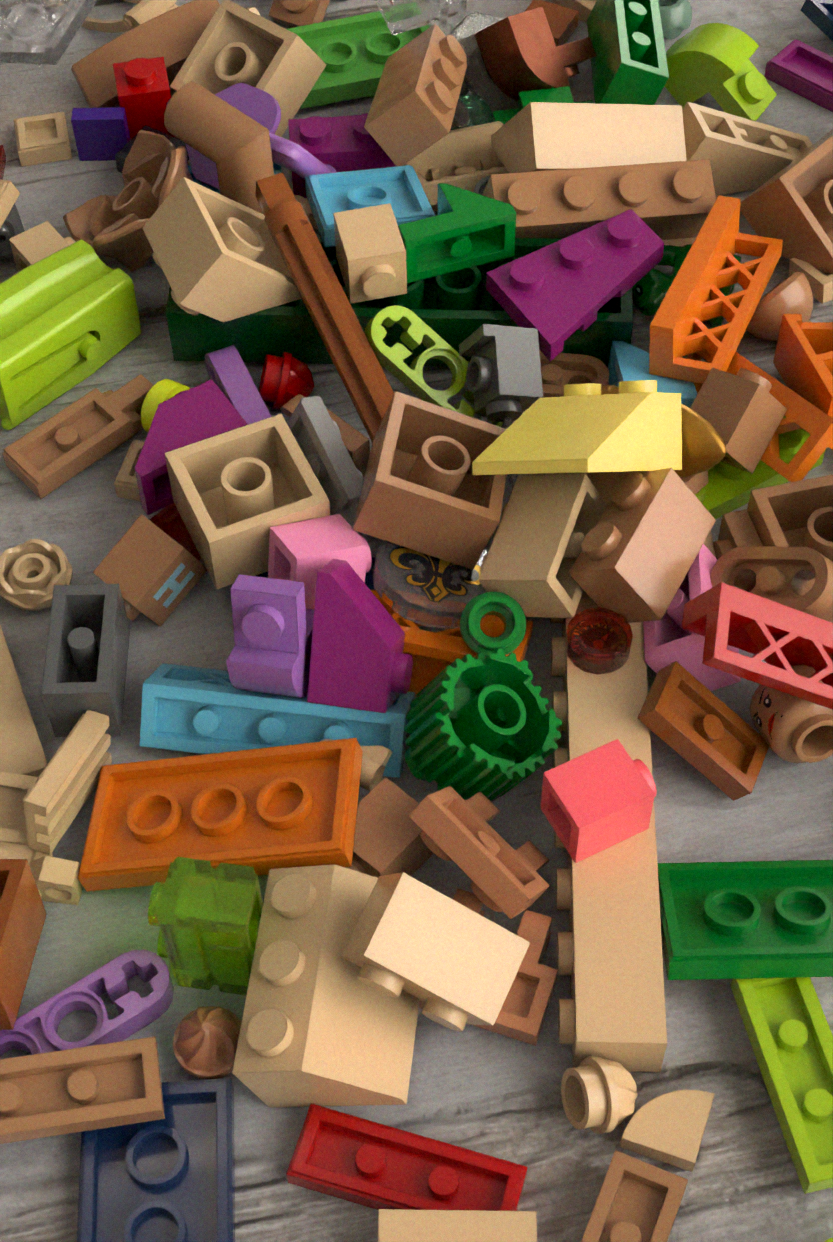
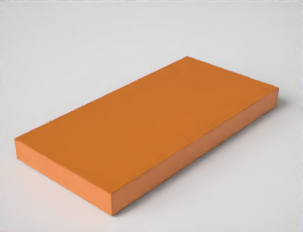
[77,738,363,892]

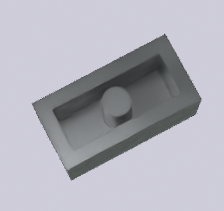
[41,584,130,737]

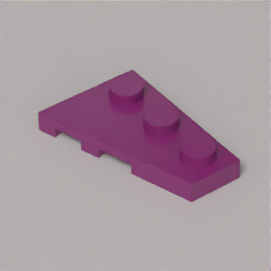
[486,209,664,362]

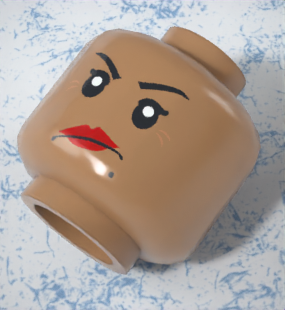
[749,664,833,764]

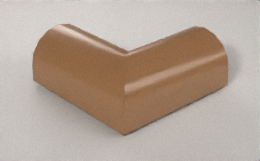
[164,81,274,215]

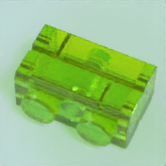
[148,857,263,996]

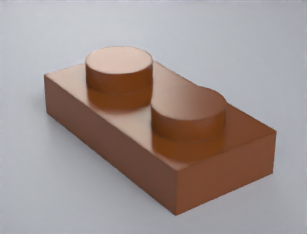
[637,661,769,801]

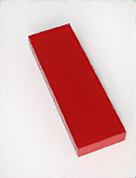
[286,1103,528,1211]

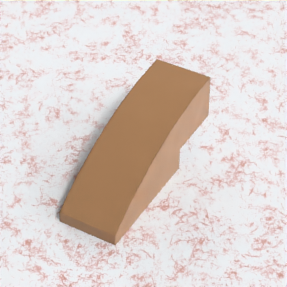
[71,0,220,108]

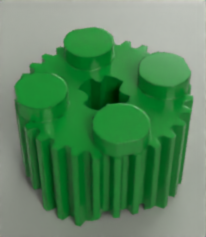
[404,648,562,802]

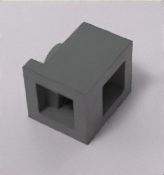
[459,324,543,422]

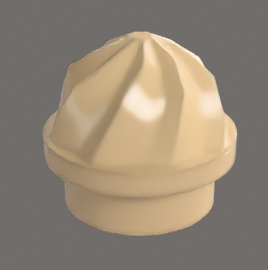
[561,1056,638,1134]

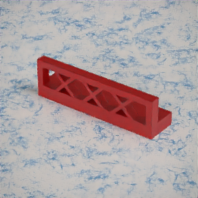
[682,582,833,710]

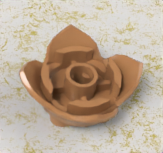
[63,130,194,272]

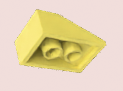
[472,380,682,475]

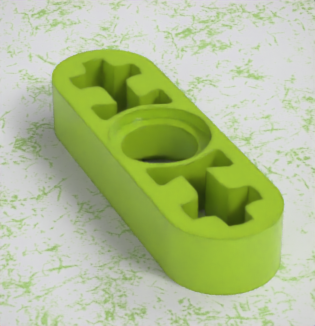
[364,305,509,429]

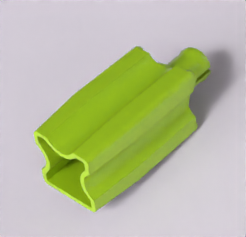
[0,239,142,430]

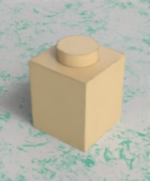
[333,203,407,304]

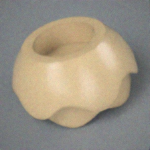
[0,539,73,611]

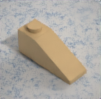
[682,102,813,196]

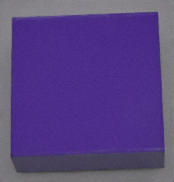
[71,107,131,161]

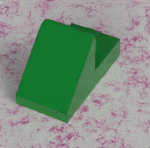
[398,183,516,283]

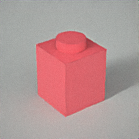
[540,739,657,863]

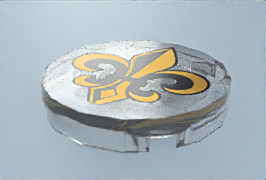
[372,540,488,629]

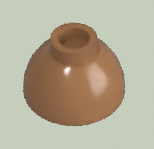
[746,272,813,341]

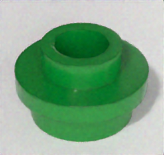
[460,592,526,657]

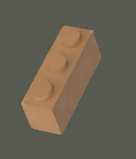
[364,23,467,166]

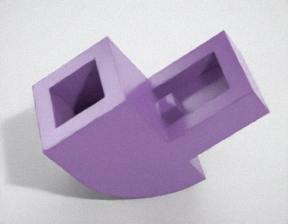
[226,574,314,698]

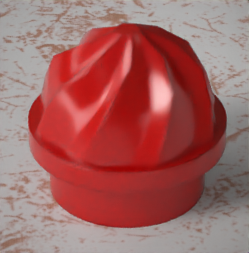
[258,352,314,410]

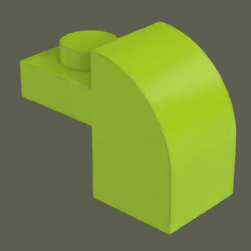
[664,23,777,121]

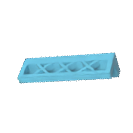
[139,663,415,778]

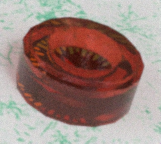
[565,607,633,675]

